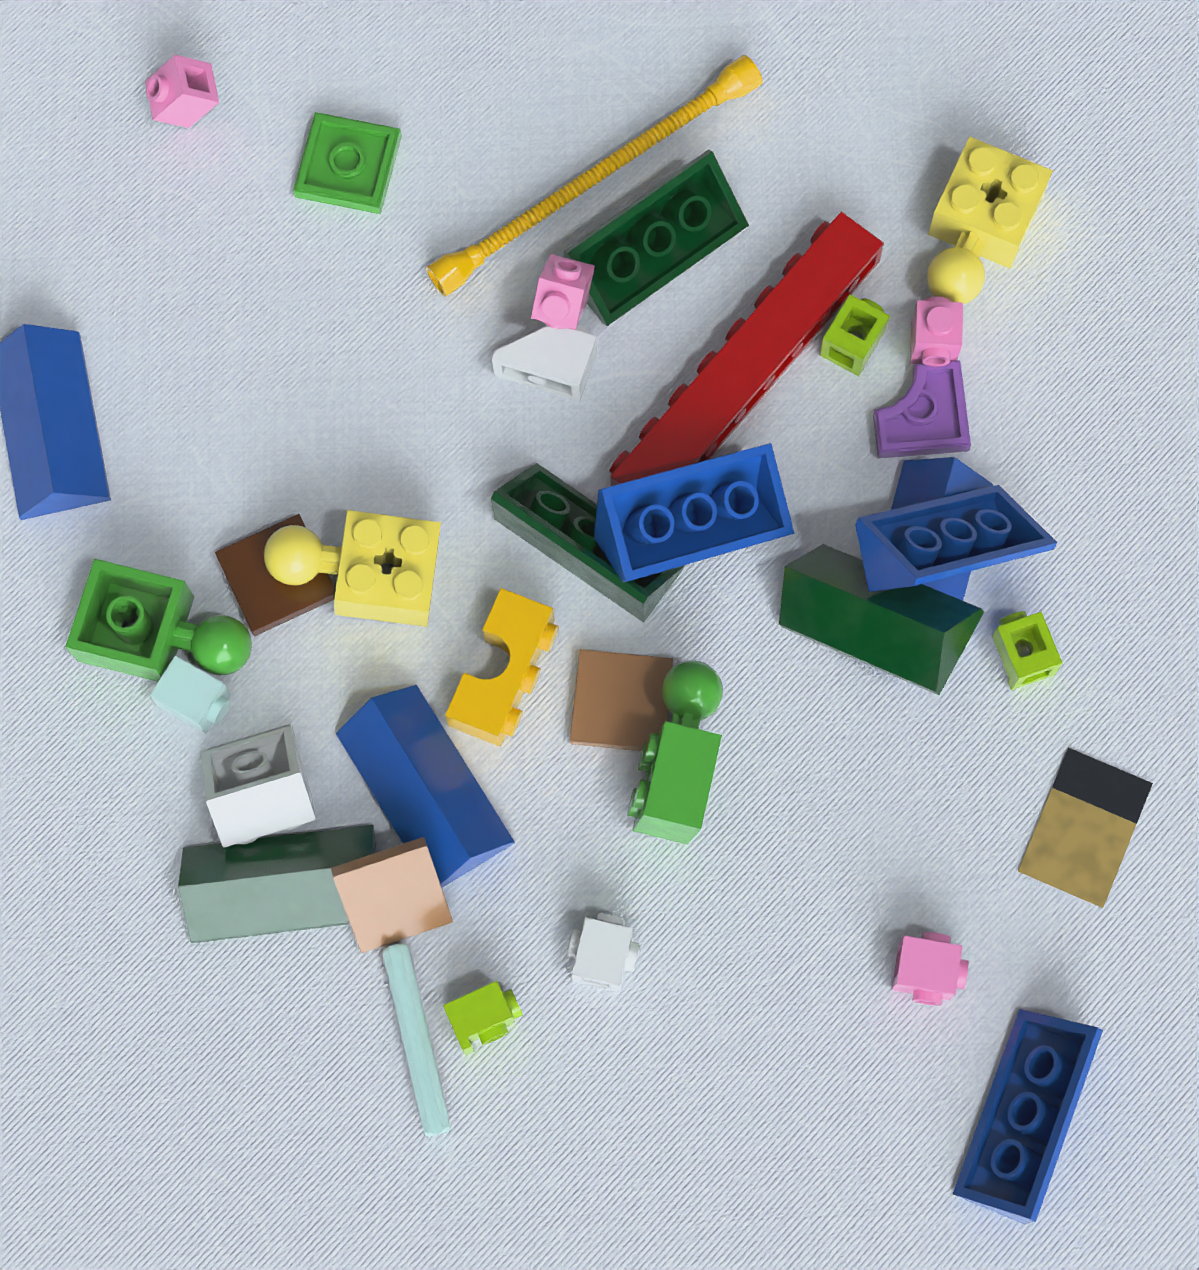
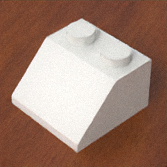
[201,725,316,848]

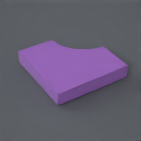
[873,360,971,459]

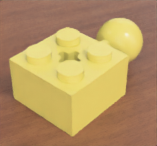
[927,136,1053,304]
[264,510,441,627]

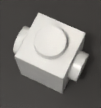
[567,913,640,992]

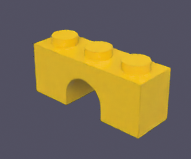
[445,588,559,747]

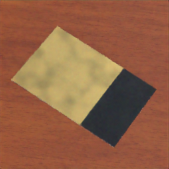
[1018,747,1153,908]

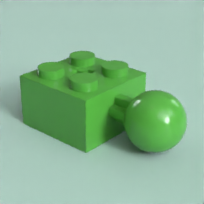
[65,559,252,682]
[627,660,723,845]

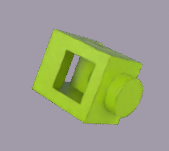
[820,294,890,377]
[992,611,1063,690]
[443,981,523,1056]

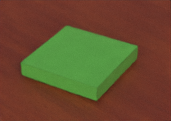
[293,112,402,214]

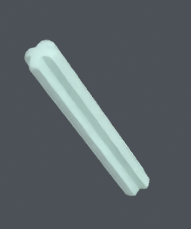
[383,944,450,1137]

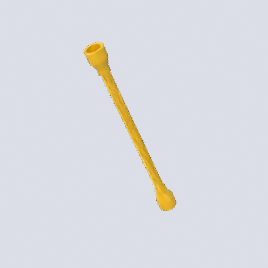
[425,55,763,297]

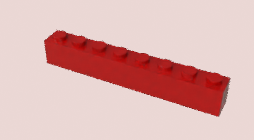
[609,211,884,486]

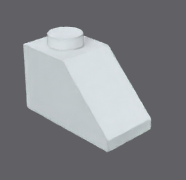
[492,325,597,402]

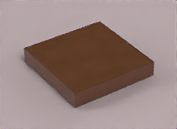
[215,514,336,637]

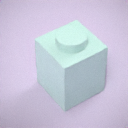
[150,656,231,734]

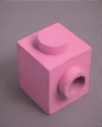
[145,55,219,128]
[531,254,595,330]
[910,297,963,367]
[892,932,969,1006]

